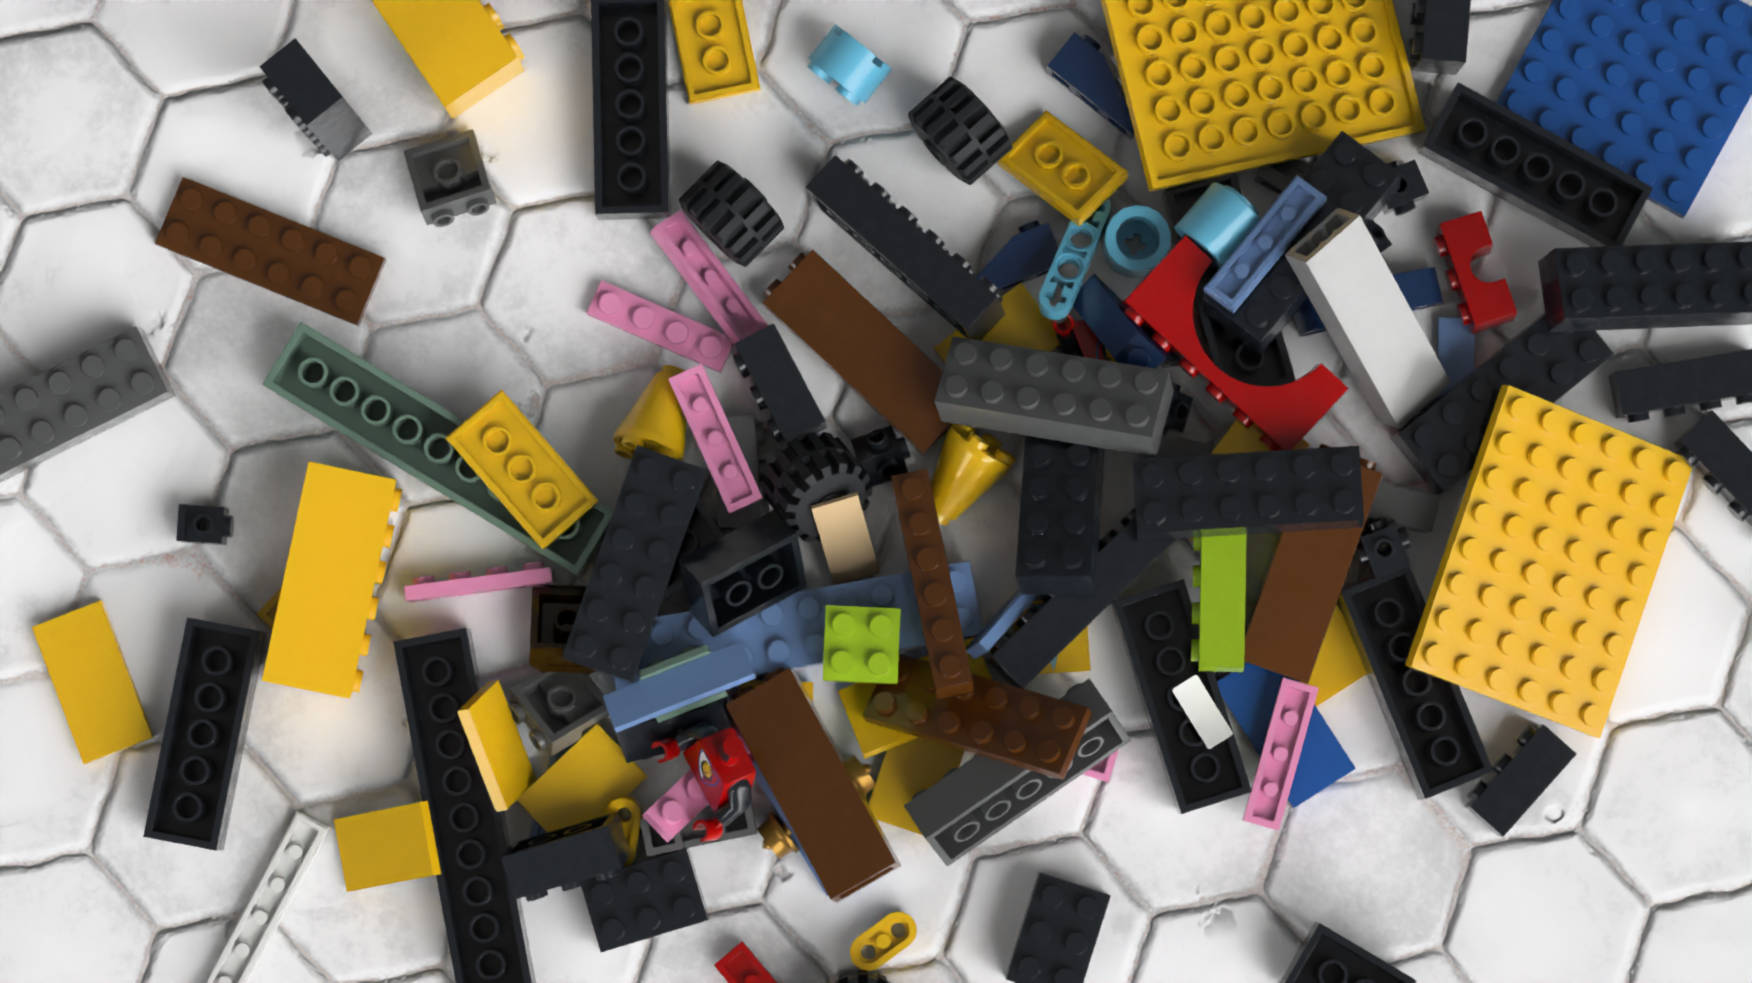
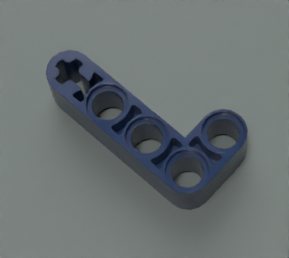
[1294,267,1444,337]

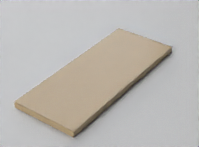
[811,492,880,585]

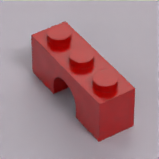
[1433,211,1517,334]

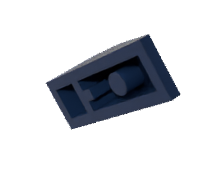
[1046,32,1135,140]
[976,220,1064,292]
[1073,274,1173,369]

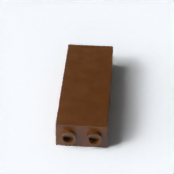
[762,249,954,456]
[1244,444,1383,684]
[726,668,902,903]

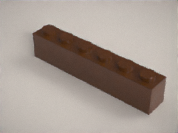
[891,469,974,699]

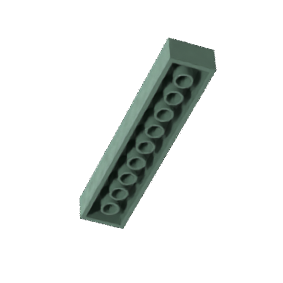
[262,322,613,578]

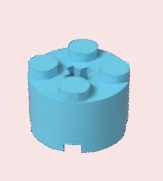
[807,24,892,106]

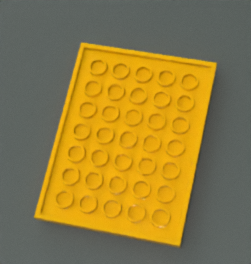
[1101,0,1426,192]
[1405,385,1693,738]

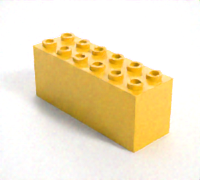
[371,0,525,119]
[262,461,402,699]

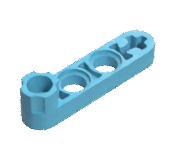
[1038,199,1111,320]

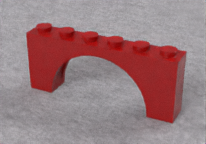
[1121,235,1349,451]

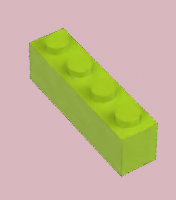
[1191,534,1247,672]

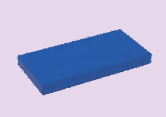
[1217,662,1356,808]

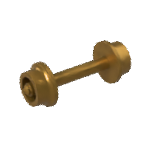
[757,755,877,859]

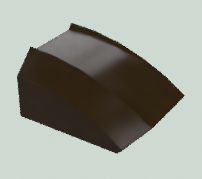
[529,584,596,675]

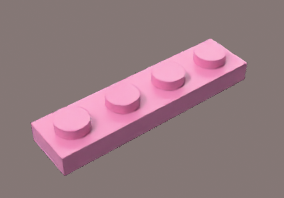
[649,210,768,347]
[586,280,734,373]
[668,364,763,514]
[404,562,555,602]
[1242,678,1319,831]
[642,726,755,843]

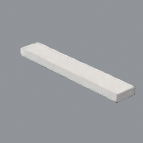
[205,811,331,983]

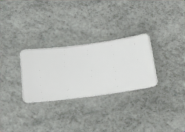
[1172,675,1233,749]

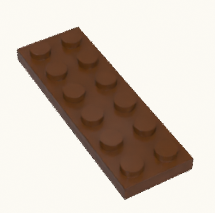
[155,177,387,327]
[862,653,1092,780]

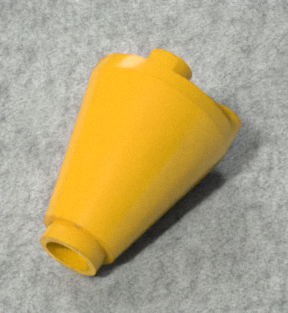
[613,365,687,461]
[931,424,1016,526]

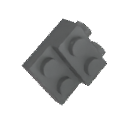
[404,129,497,227]
[508,671,609,757]

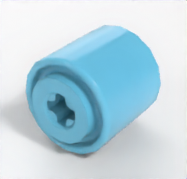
[1174,182,1261,269]
[1102,205,1171,278]

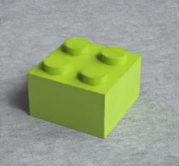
[822,605,901,684]

